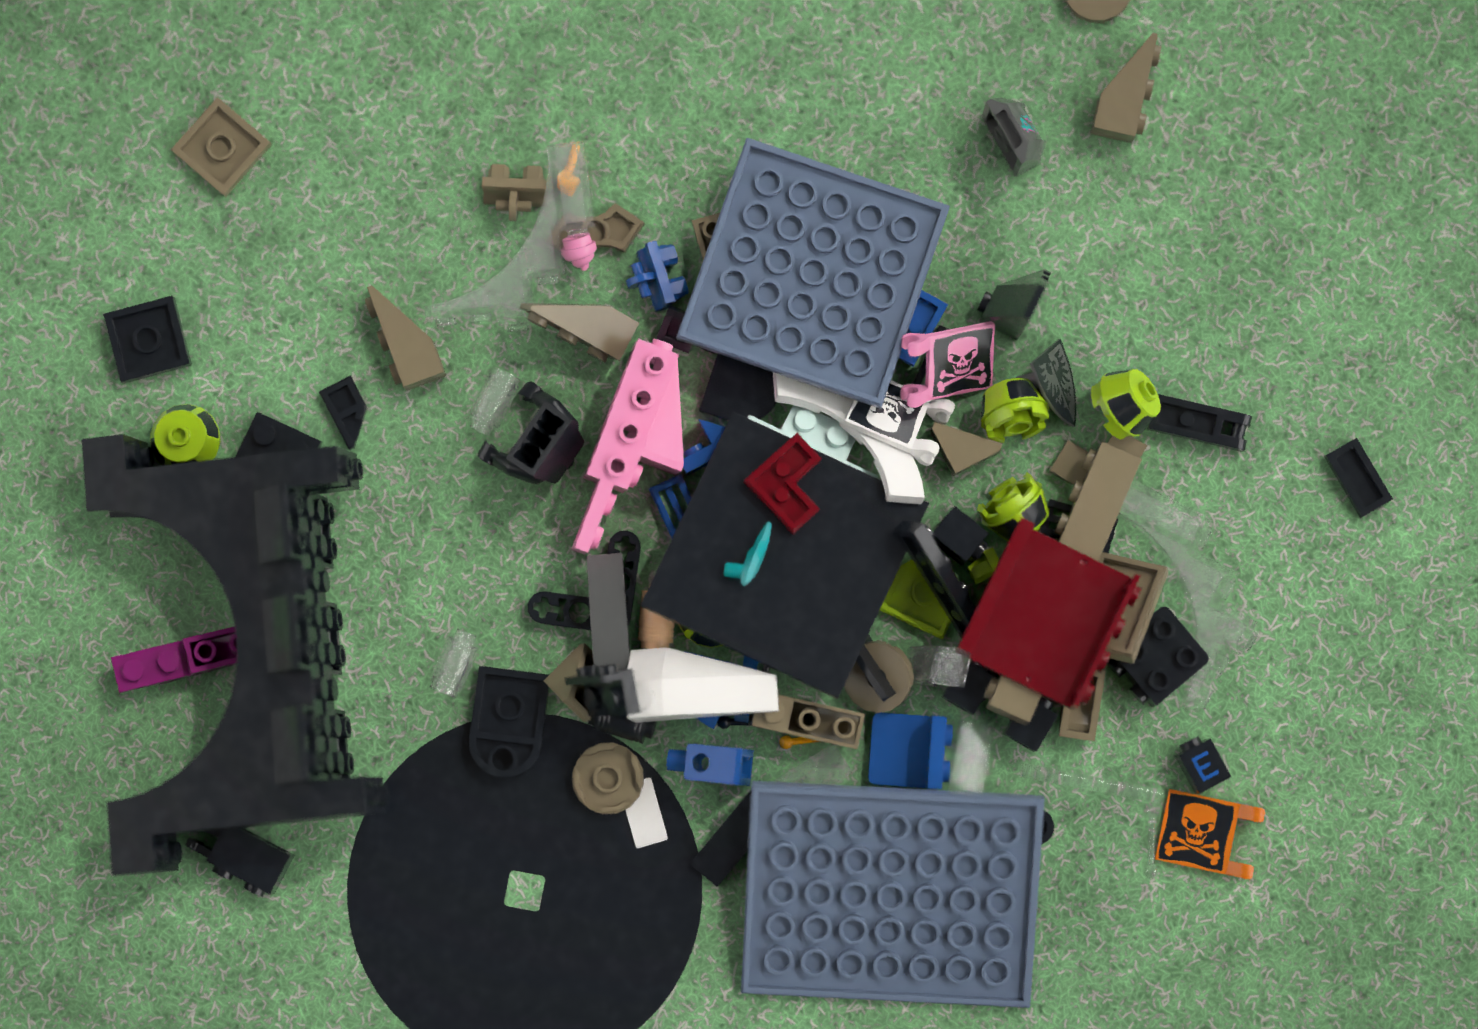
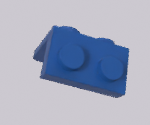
[868,713,953,789]

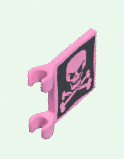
[900,321,995,408]

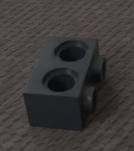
[933,506,989,566]

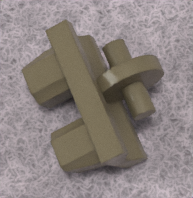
[482,164,548,221]

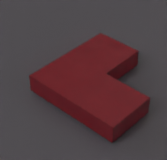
[744,432,822,535]

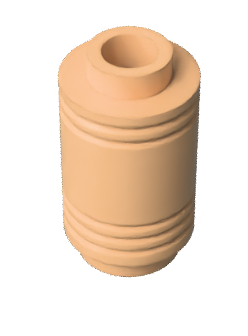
[638,584,675,649]

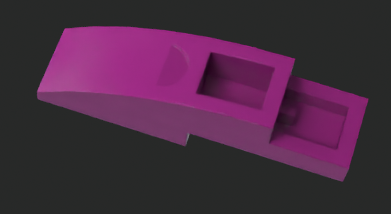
[111,626,237,694]

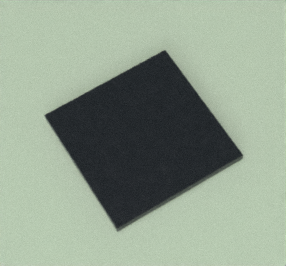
[640,411,929,699]

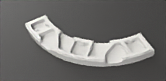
[773,372,925,504]

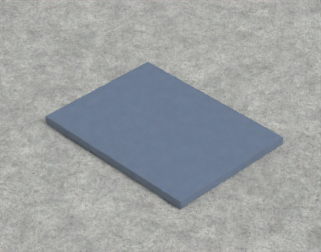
[741,781,1045,1008]

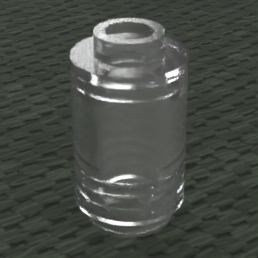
[466,368,520,436]
[429,629,481,698]

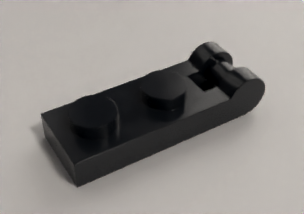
[1147,394,1252,452]

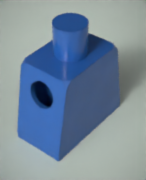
[666,743,754,786]

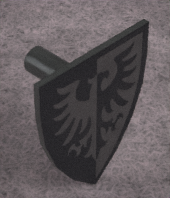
[1016,339,1077,427]

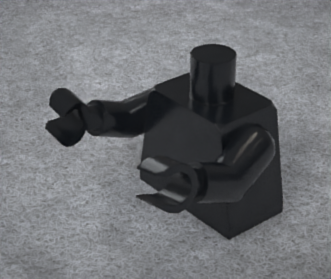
[478,381,584,485]

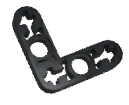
[528,530,641,631]

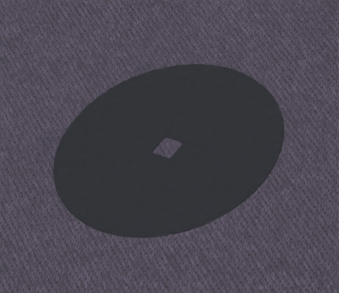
[347,714,702,1029]

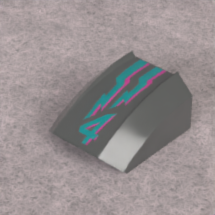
[981,97,1046,177]

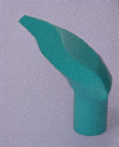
[724,522,772,586]

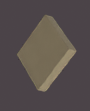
[171,97,272,197]

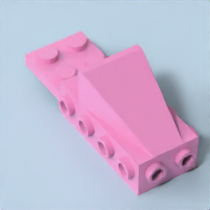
[571,339,684,555]

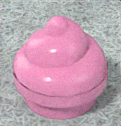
[561,233,597,271]

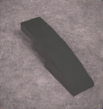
[586,553,630,670]

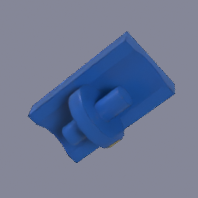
[626,241,689,312]

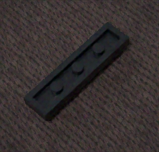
[894,521,976,638]

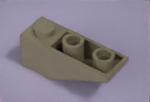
[1090,33,1162,143]
[365,285,447,391]
[519,303,639,362]
[748,694,865,749]

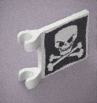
[843,380,955,466]

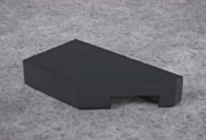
[319,375,368,450]

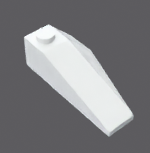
[628,647,779,723]

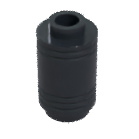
[588,715,657,744]

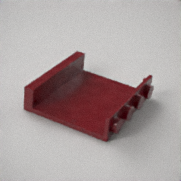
[955,518,1142,710]

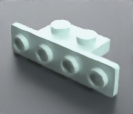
[747,405,878,478]

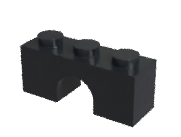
[941,659,1058,752]

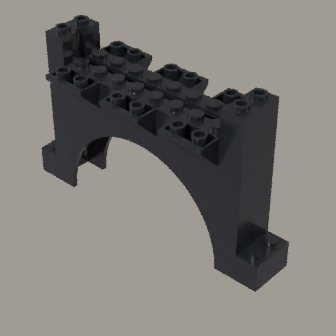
[82,434,389,876]

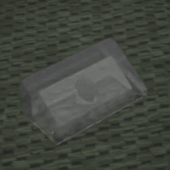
[946,720,995,792]

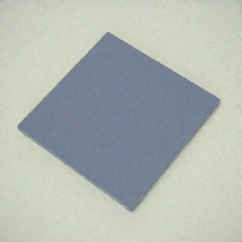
[676,138,950,409]

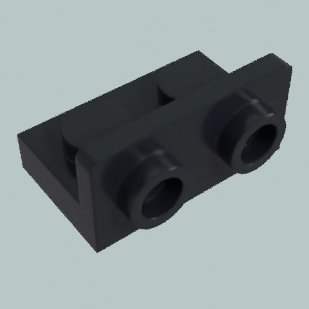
[565,664,640,716]

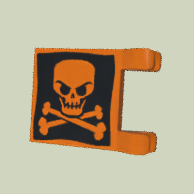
[1155,789,1265,879]

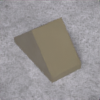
[930,422,1003,477]
[544,643,594,722]

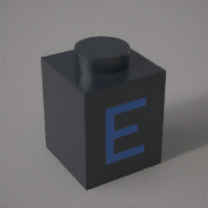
[1174,736,1231,794]

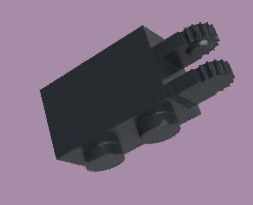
[185,828,295,897]

